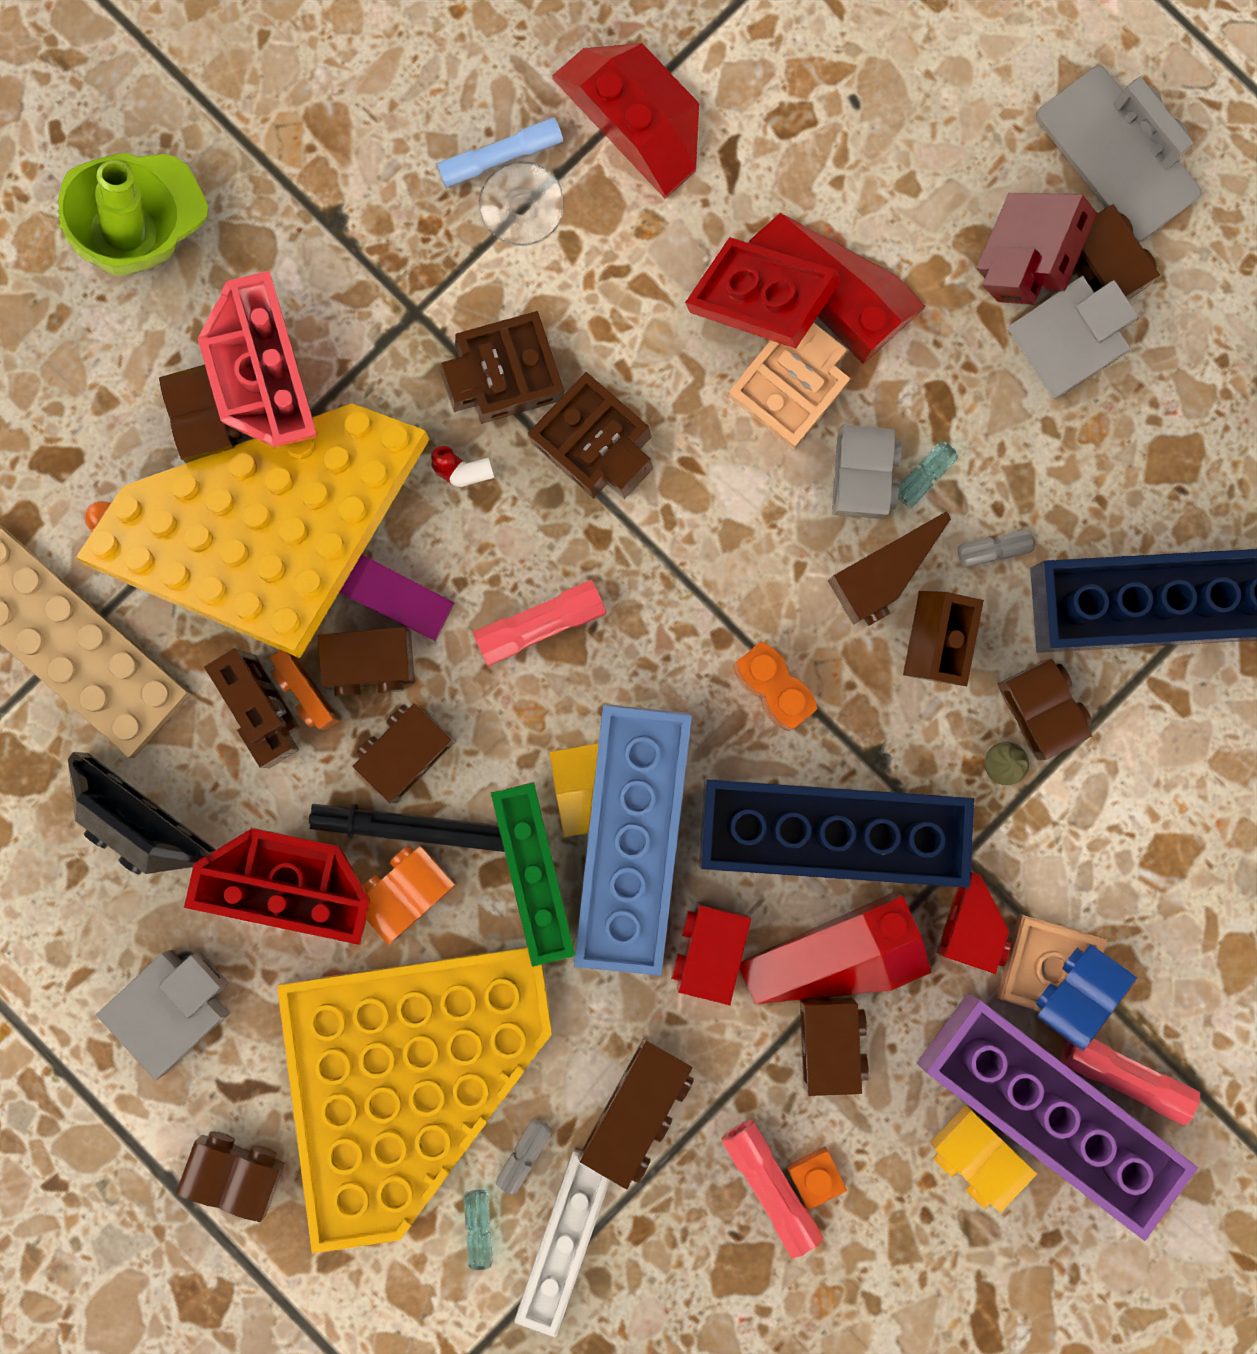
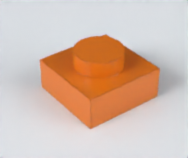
[787,1147,847,1211]

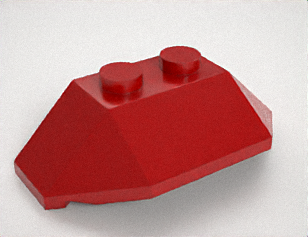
[552,43,699,199]
[184,828,371,945]

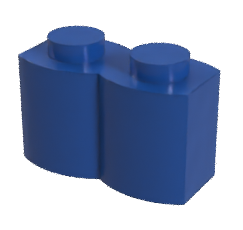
[1036,944,1137,1052]

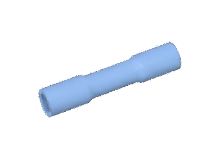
[436,117,563,188]

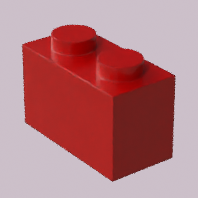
[671,902,751,1006]

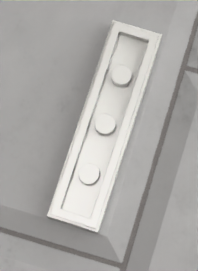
[514,1148,610,1338]

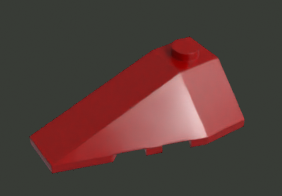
[739,892,932,1004]

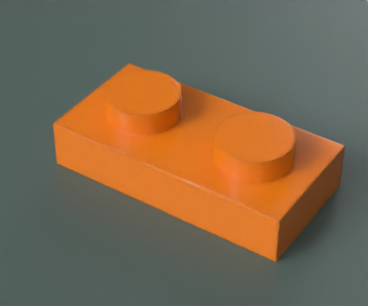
[269,649,340,731]

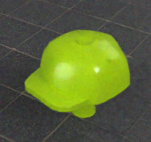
[57,153,209,276]

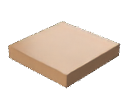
[996,914,1107,1011]

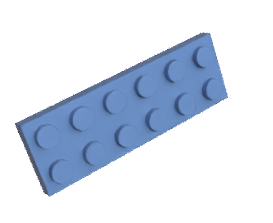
[574,704,692,976]

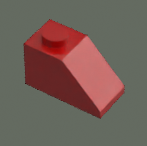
[936,872,1011,974]

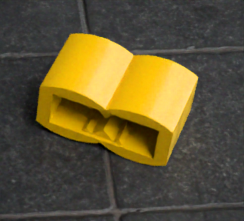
[930,1104,1037,1213]

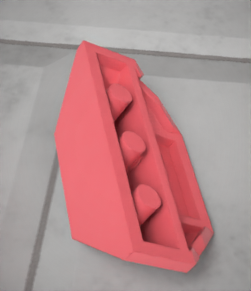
[198,271,317,448]

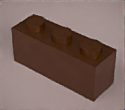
[578,1039,694,1190]

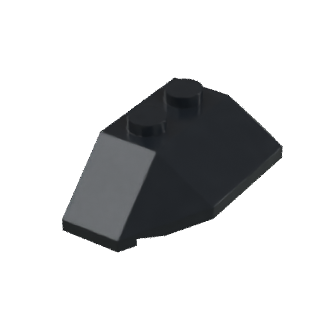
[68,752,216,875]

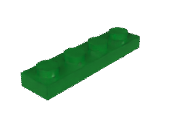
[491,782,575,967]

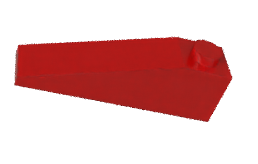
[749,213,926,364]

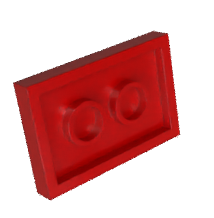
[685,237,841,349]

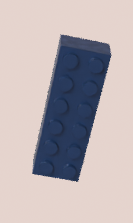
[1030,549,1257,653]
[699,779,974,888]

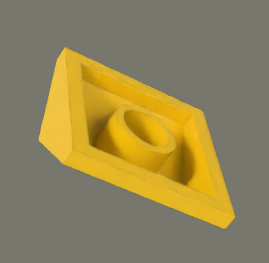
[549,743,599,837]

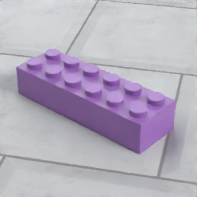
[916,993,1198,1241]

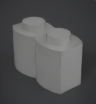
[832,425,902,519]

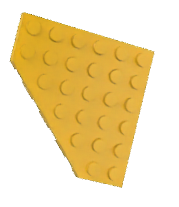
[76,403,430,658]
[277,947,552,1254]

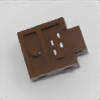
[441,311,565,424]
[527,372,653,499]
[204,648,300,769]

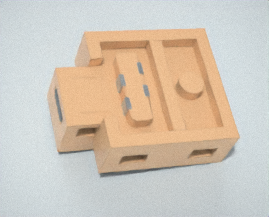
[728,323,851,450]

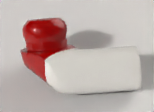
[431,446,494,487]

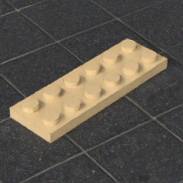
[0,525,192,758]

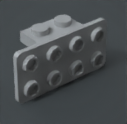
[1036,66,1201,242]

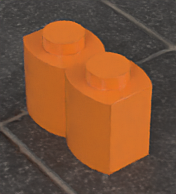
[733,642,817,731]
[362,845,457,945]

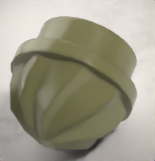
[984,742,1029,785]

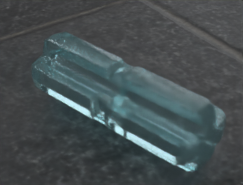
[898,441,958,507]
[463,1189,493,1270]

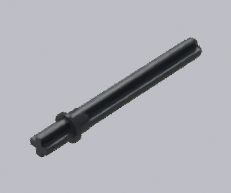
[308,804,504,852]

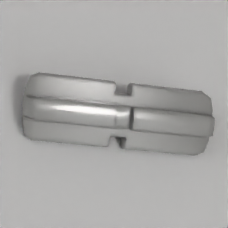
[958,529,1033,567]
[496,1119,551,1195]

